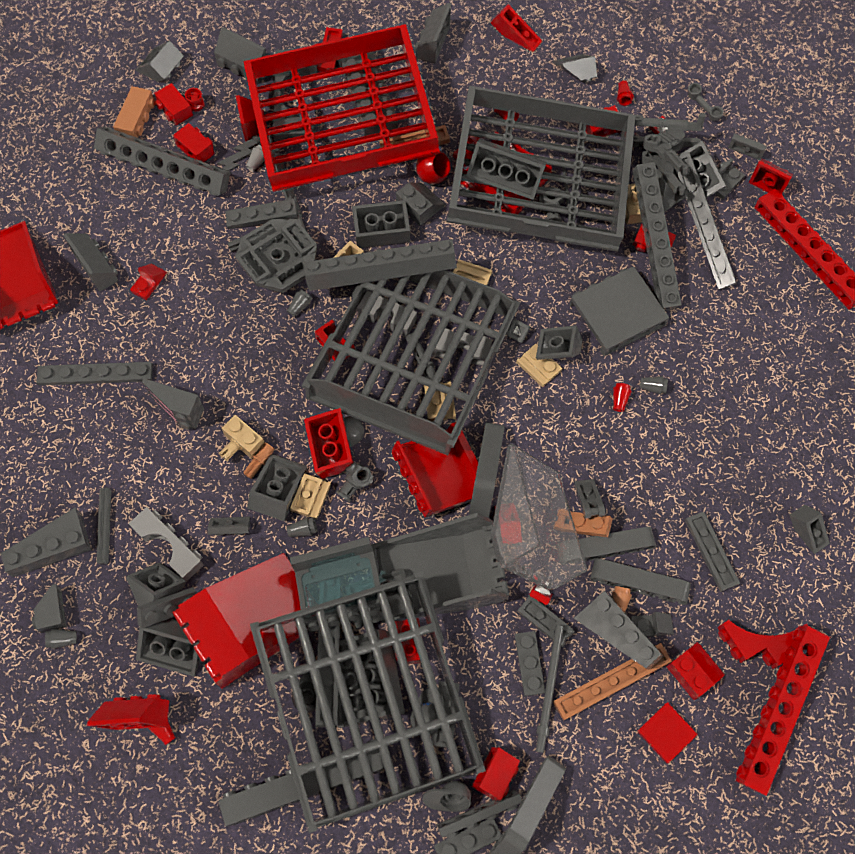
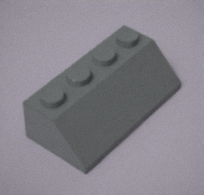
[466,139,547,200]

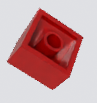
[748,159,794,194]
[667,642,725,700]

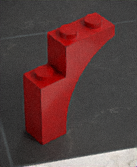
[717,620,808,669]

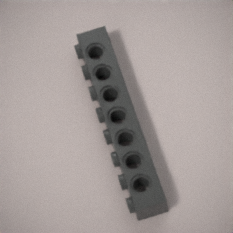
[94,126,231,196]
[632,162,682,311]

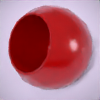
[416,151,451,185]

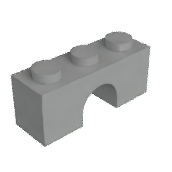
[357,290,417,337]
[432,329,492,366]

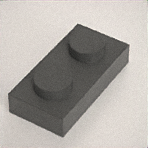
[728,133,767,160]
[208,516,250,536]

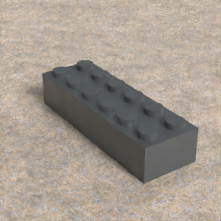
[338,52,398,136]

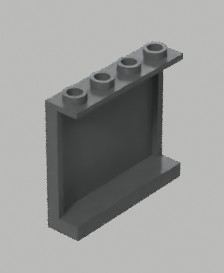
[569,266,669,356]

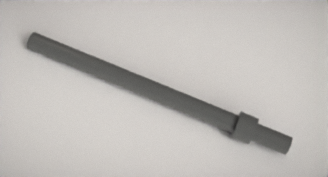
[536,625,564,753]

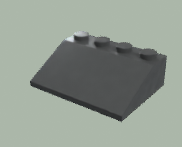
[337,629,405,728]

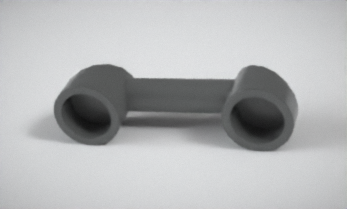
[687,83,724,121]

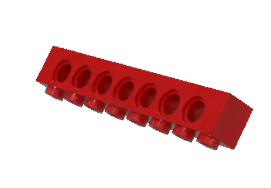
[754,189,855,310]
[735,626,830,796]

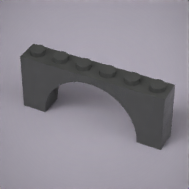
[270,50,317,143]

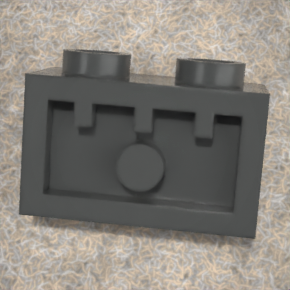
[714,158,745,199]

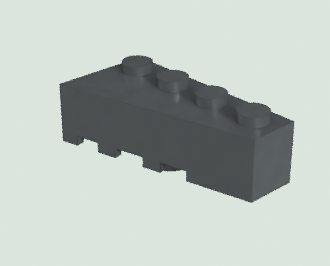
[1,508,92,577]
[574,591,664,670]

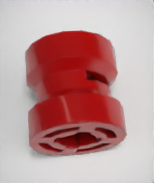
[185,88,204,112]

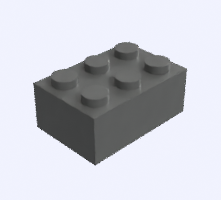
[352,200,410,248]

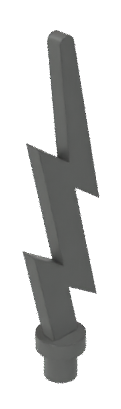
[207,134,261,181]

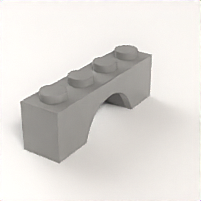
[128,507,204,582]

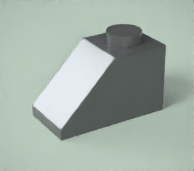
[790,505,830,554]
[32,584,67,633]

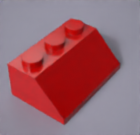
[304,408,353,479]
[87,694,169,730]

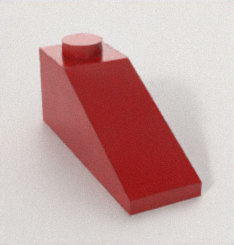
[490,4,542,52]

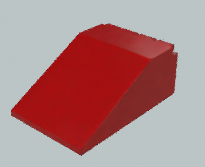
[0,221,58,330]
[172,553,318,689]

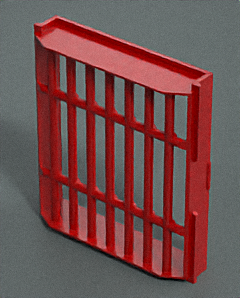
[243,24,440,192]

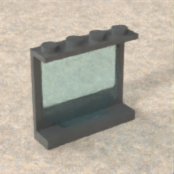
[290,537,382,632]

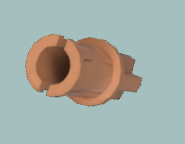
[244,442,275,479]

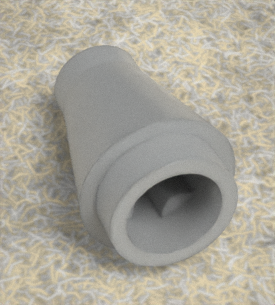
[245,145,265,172]

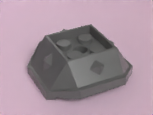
[235,219,317,293]

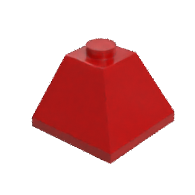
[236,95,265,142]

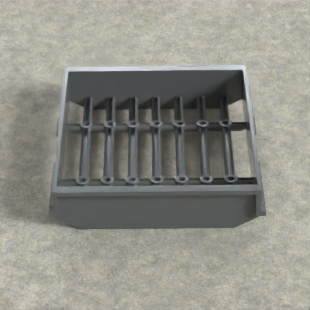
[447,86,635,252]
[302,249,520,455]
[250,571,486,833]

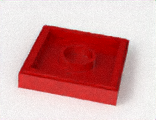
[637,702,698,764]

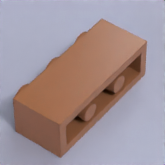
[113,86,155,138]

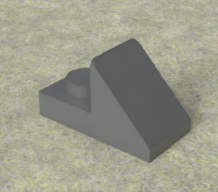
[630,612,674,637]

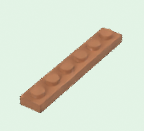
[553,643,672,721]

